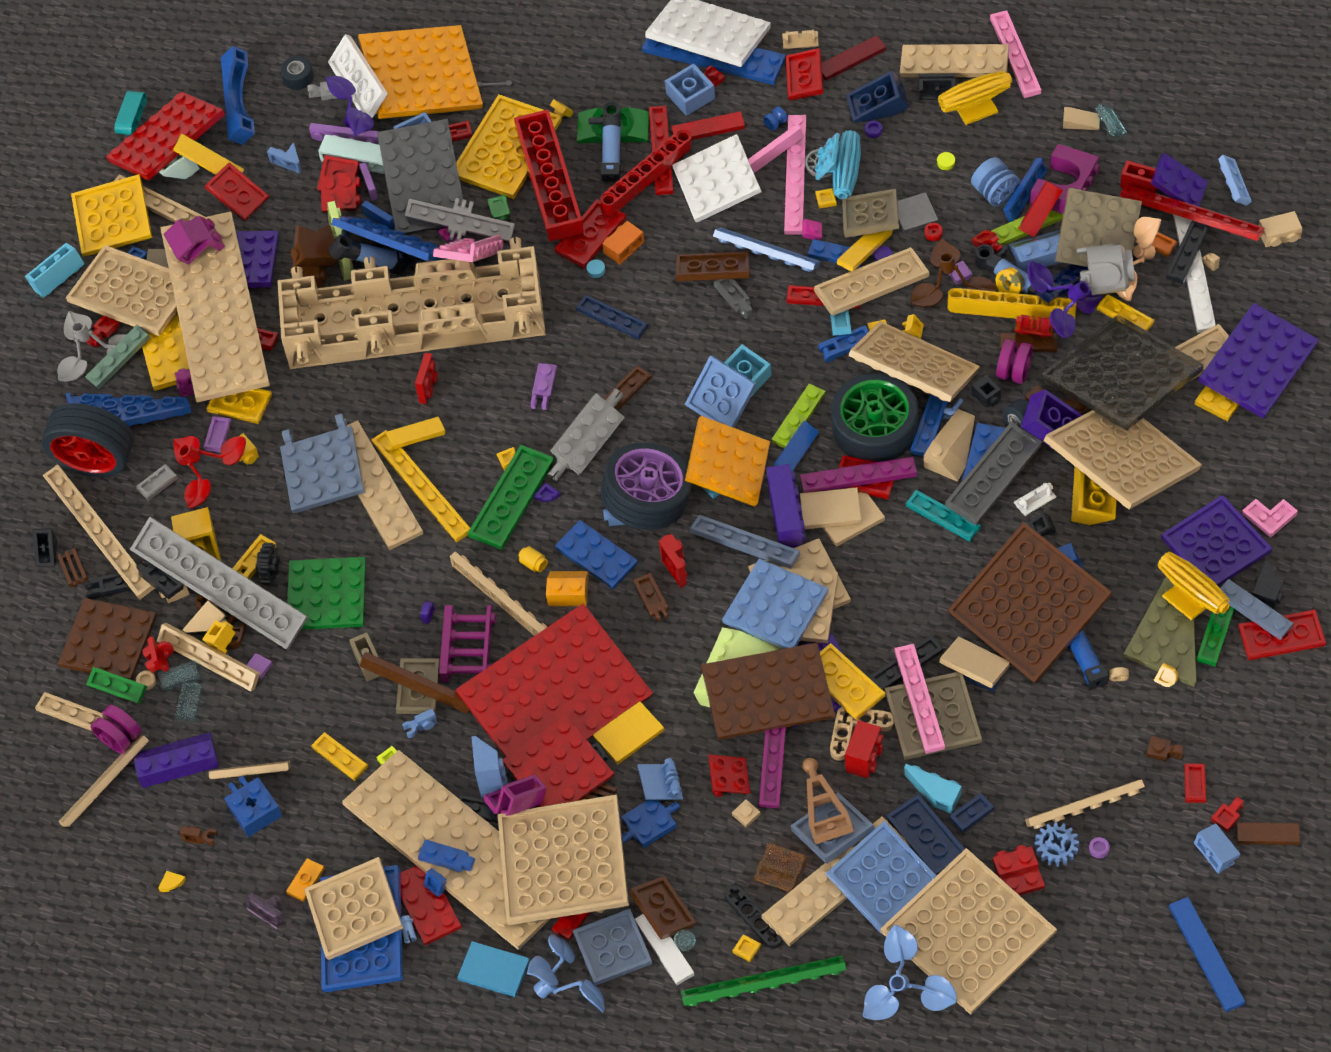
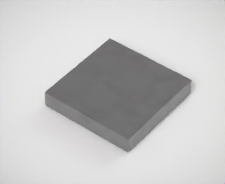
[898,192,938,234]

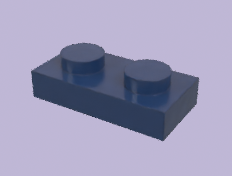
[950,793,994,833]

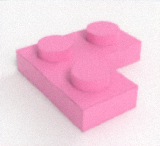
[1242,499,1298,538]

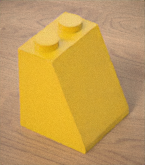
[171,507,221,561]

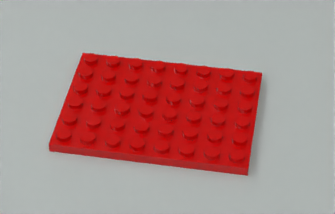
[456,603,653,757]

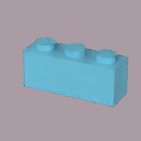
[25,243,85,298]

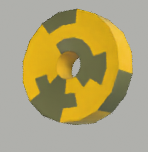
[996,267,1025,294]

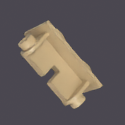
[782,29,819,49]

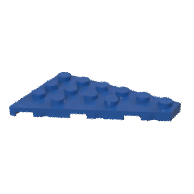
[66,393,191,427]

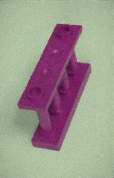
[439,605,496,682]

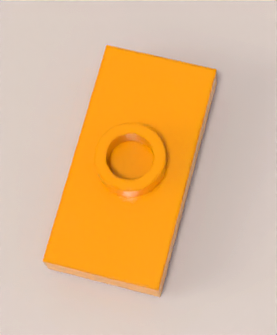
[286,859,325,902]

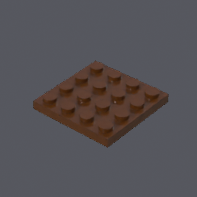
[58,598,157,680]

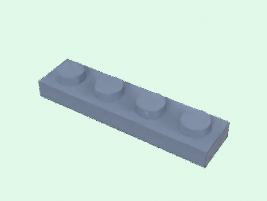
[1220,579,1293,640]

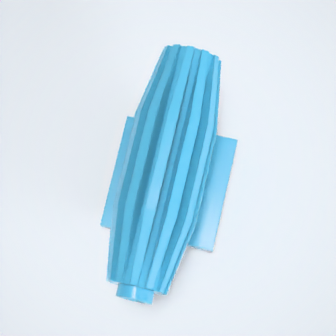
[815,130,861,200]

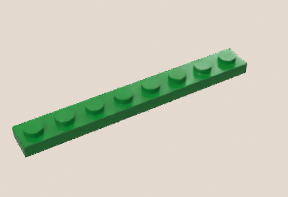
[680,955,846,1006]

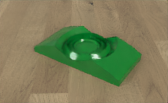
[577,107,649,143]

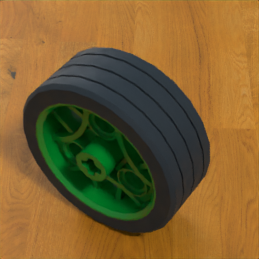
[831,373,919,462]

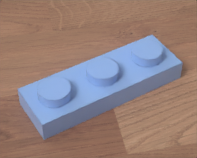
[1218,155,1252,206]

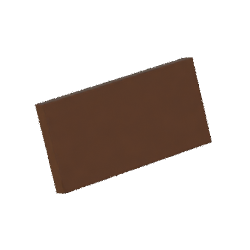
[676,251,750,281]

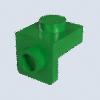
[488,195,511,221]

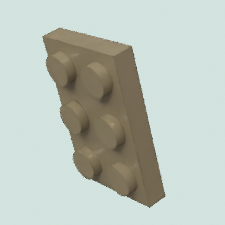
[396,658,440,714]

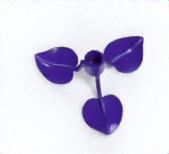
[325,76,374,136]
[1027,260,1102,339]

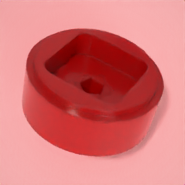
[924,223,943,241]

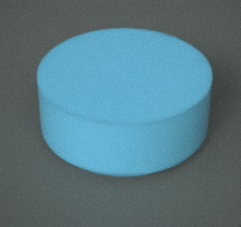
[587,260,605,278]

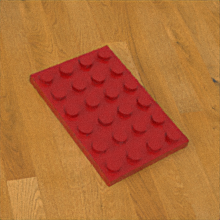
[106,92,225,181]

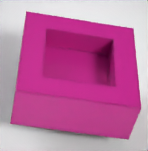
[802,219,822,240]

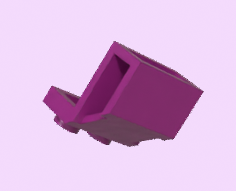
[163,216,225,265]
[484,774,546,816]

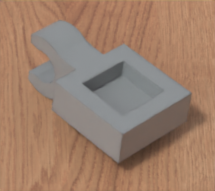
[308,82,336,100]

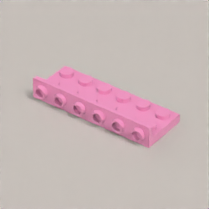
[433,235,503,262]

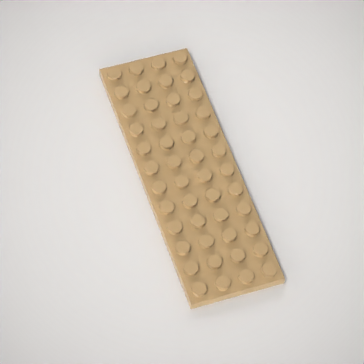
[160,212,270,402]
[343,750,551,950]

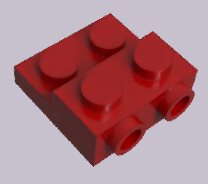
[321,172,361,212]
[659,534,688,588]
[993,845,1045,895]

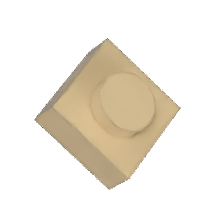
[732,800,761,828]

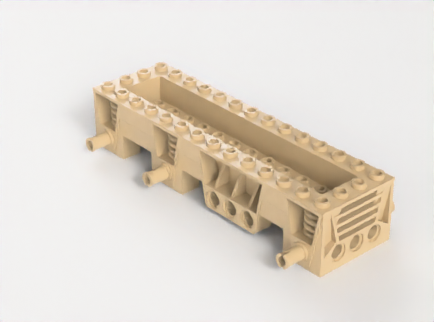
[278,237,546,369]

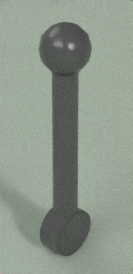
[477,80,512,88]

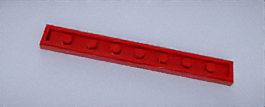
[1120,185,1265,241]

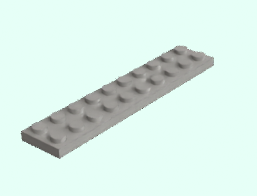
[130,517,308,650]

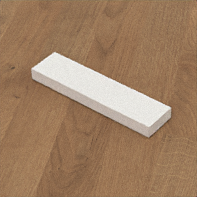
[635,914,694,985]

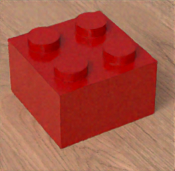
[845,720,884,779]

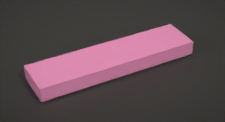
[748,124,804,173]

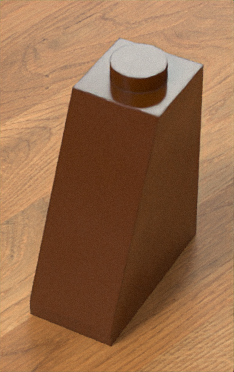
[290,225,338,267]

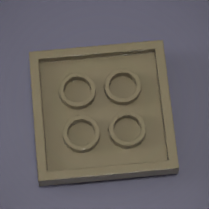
[842,189,899,238]

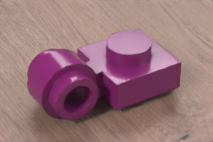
[175,368,194,397]

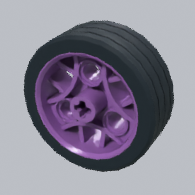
[600,442,692,530]

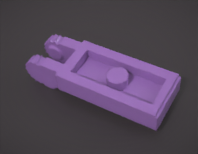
[531,363,557,410]

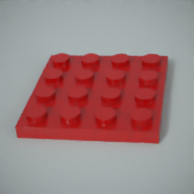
[503,715,614,807]

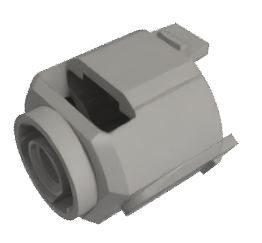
[1077,244,1135,295]

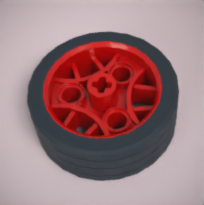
[41,403,134,477]

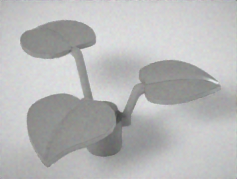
[57,311,126,382]

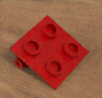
[1015,315,1054,337]
[708,754,750,797]

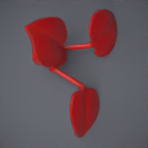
[173,436,246,509]

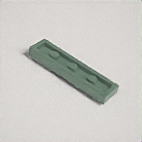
[85,325,151,390]

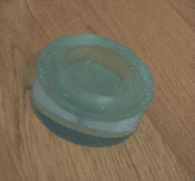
[674,930,696,951]

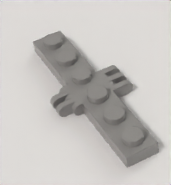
[405,198,515,242]

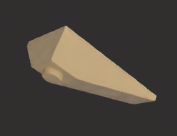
[924,409,975,482]

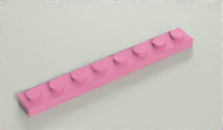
[784,115,806,235]

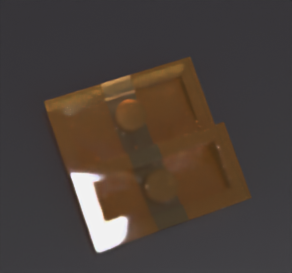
[753,843,807,892]

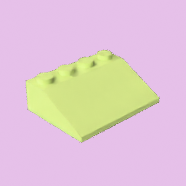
[694,627,781,707]

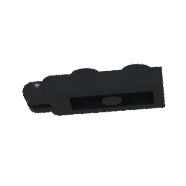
[136,560,183,599]

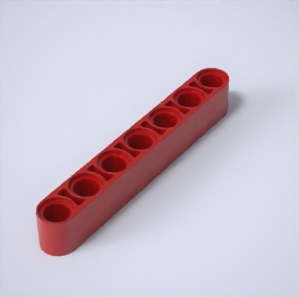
[600,129,692,216]

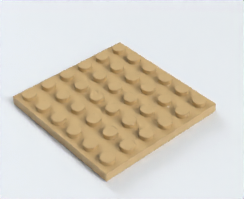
[1044,398,1202,510]
[498,795,629,925]
[880,848,1057,1015]

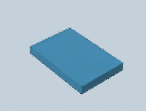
[457,941,530,997]

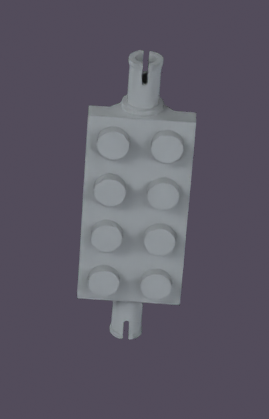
[548,389,625,481]

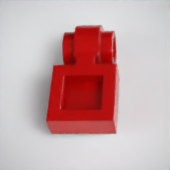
[87,315,120,347]

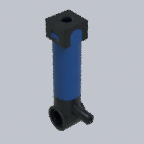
[1069,630,1109,690]

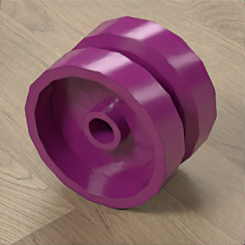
[996,338,1033,385]
[90,705,142,754]

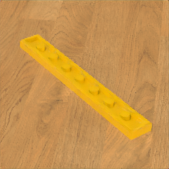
[371,430,470,542]

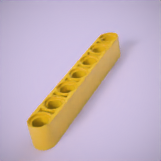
[947,288,1076,320]

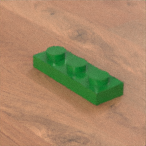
[86,667,147,704]

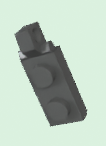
[714,279,753,319]

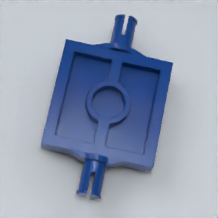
[621,800,680,848]

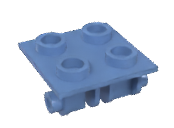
[637,758,683,800]

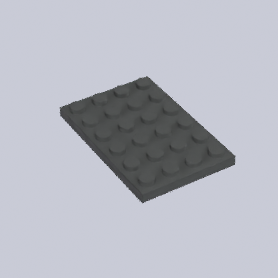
[377,119,463,235]

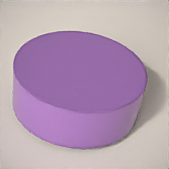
[1089,837,1110,858]

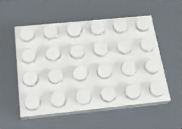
[645,0,771,67]

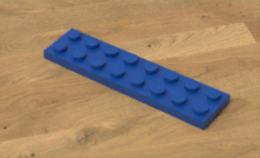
[642,38,786,85]

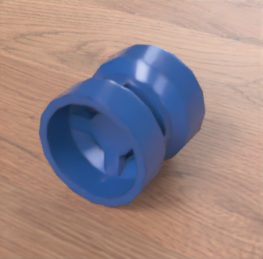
[763,106,788,131]

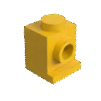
[239,433,259,465]
[202,621,236,654]

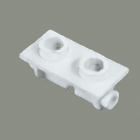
[1014,483,1056,516]

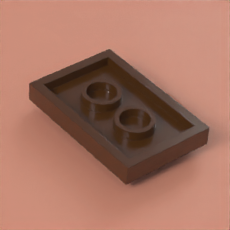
[629,876,697,940]

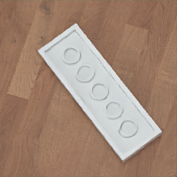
[328,34,388,118]

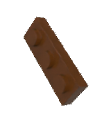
[1000,333,1057,353]

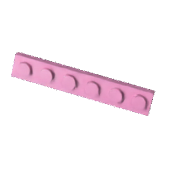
[990,10,1041,98]
[895,644,945,754]

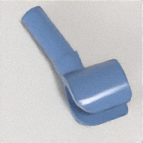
[944,398,963,419]

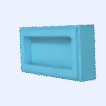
[830,310,851,336]

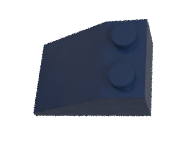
[846,70,909,123]

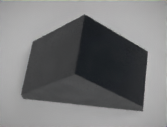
[32,528,58,567]

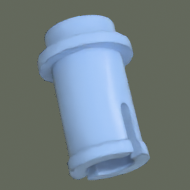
[401,915,417,943]

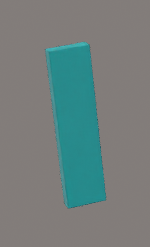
[906,490,981,542]

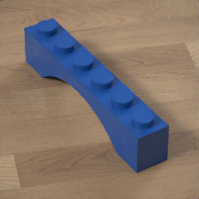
[221,46,255,145]

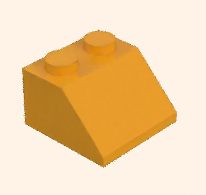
[546,571,589,606]

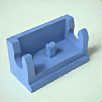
[1194,824,1240,874]

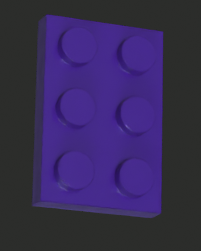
[1151,153,1208,207]

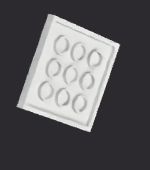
[672,134,762,222]

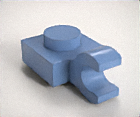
[402,709,438,738]

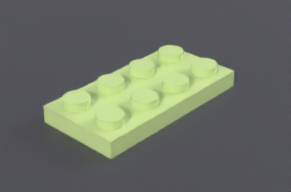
[327,201,354,280]

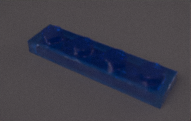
[1035,264,1088,303]

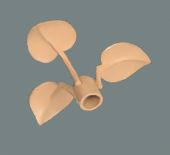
[1116,217,1161,301]

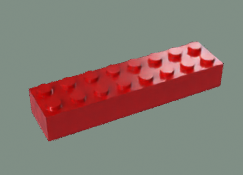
[514,109,584,242]

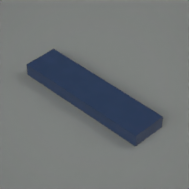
[576,294,648,340]

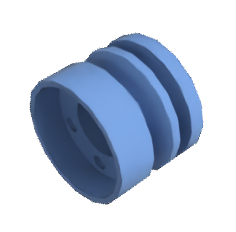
[971,157,1020,207]

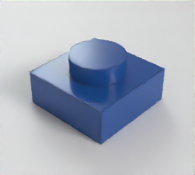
[423,868,447,897]

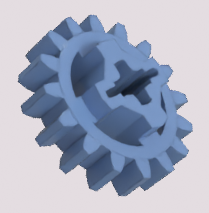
[1034,822,1079,867]

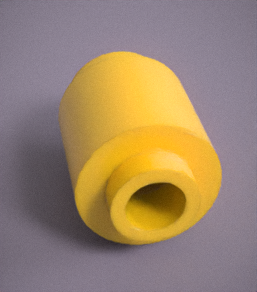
[518,546,548,573]

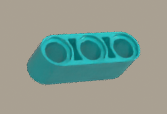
[115,90,147,135]

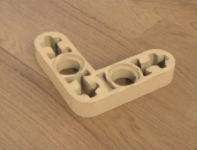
[830,707,894,761]

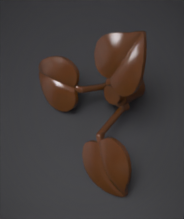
[910,239,998,307]

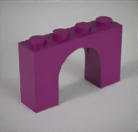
[1030,144,1100,214]

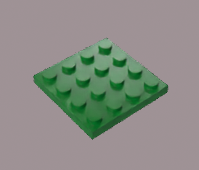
[287,557,366,630]

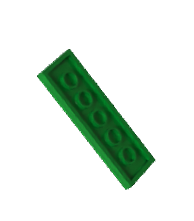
[468,445,555,550]

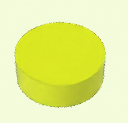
[937,152,955,170]

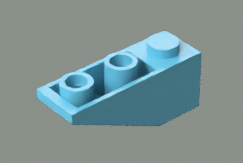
[904,764,962,814]

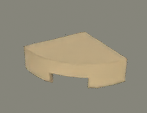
[1202,253,1220,271]

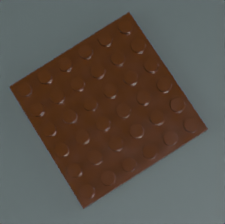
[947,522,1113,684]

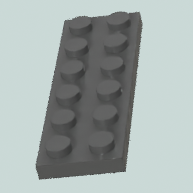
[945,422,1042,526]

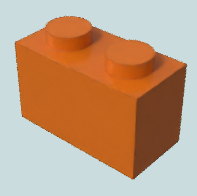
[602,221,644,265]

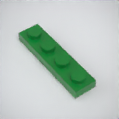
[1197,606,1234,667]

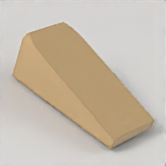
[1063,107,1100,130]

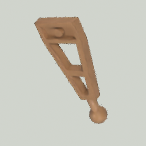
[802,758,854,845]

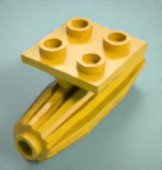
[938,71,1012,125]
[1158,552,1230,621]

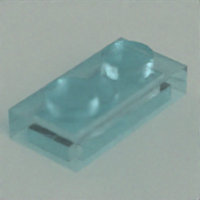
[1095,104,1127,137]

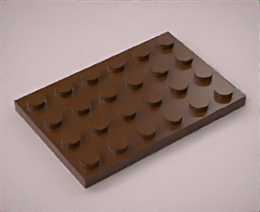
[701,643,835,740]

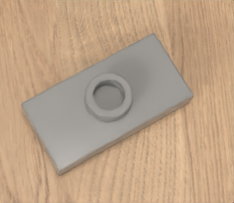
[136,464,178,501]

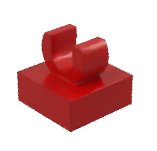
[703,65,725,88]

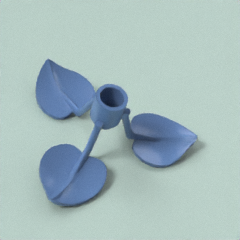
[863,925,957,1020]
[527,934,605,1013]

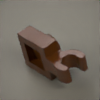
[1147,736,1184,761]
[180,826,218,845]

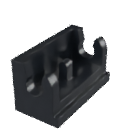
[919,73,955,100]

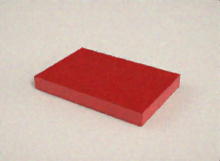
[786,48,824,100]
[205,162,269,221]
[839,455,895,500]

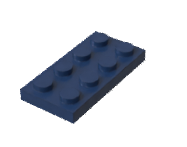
[886,794,965,875]

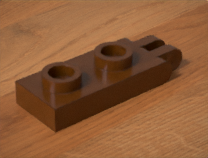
[633,573,669,622]

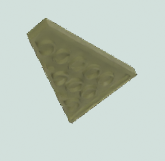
[1123,577,1196,687]

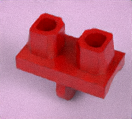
[142,636,174,673]

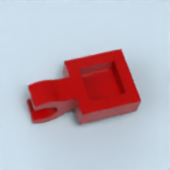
[971,230,1002,252]
[1211,796,1244,832]

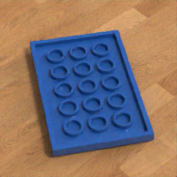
[331,216,447,261]
[320,865,403,993]

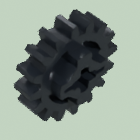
[256,543,280,585]

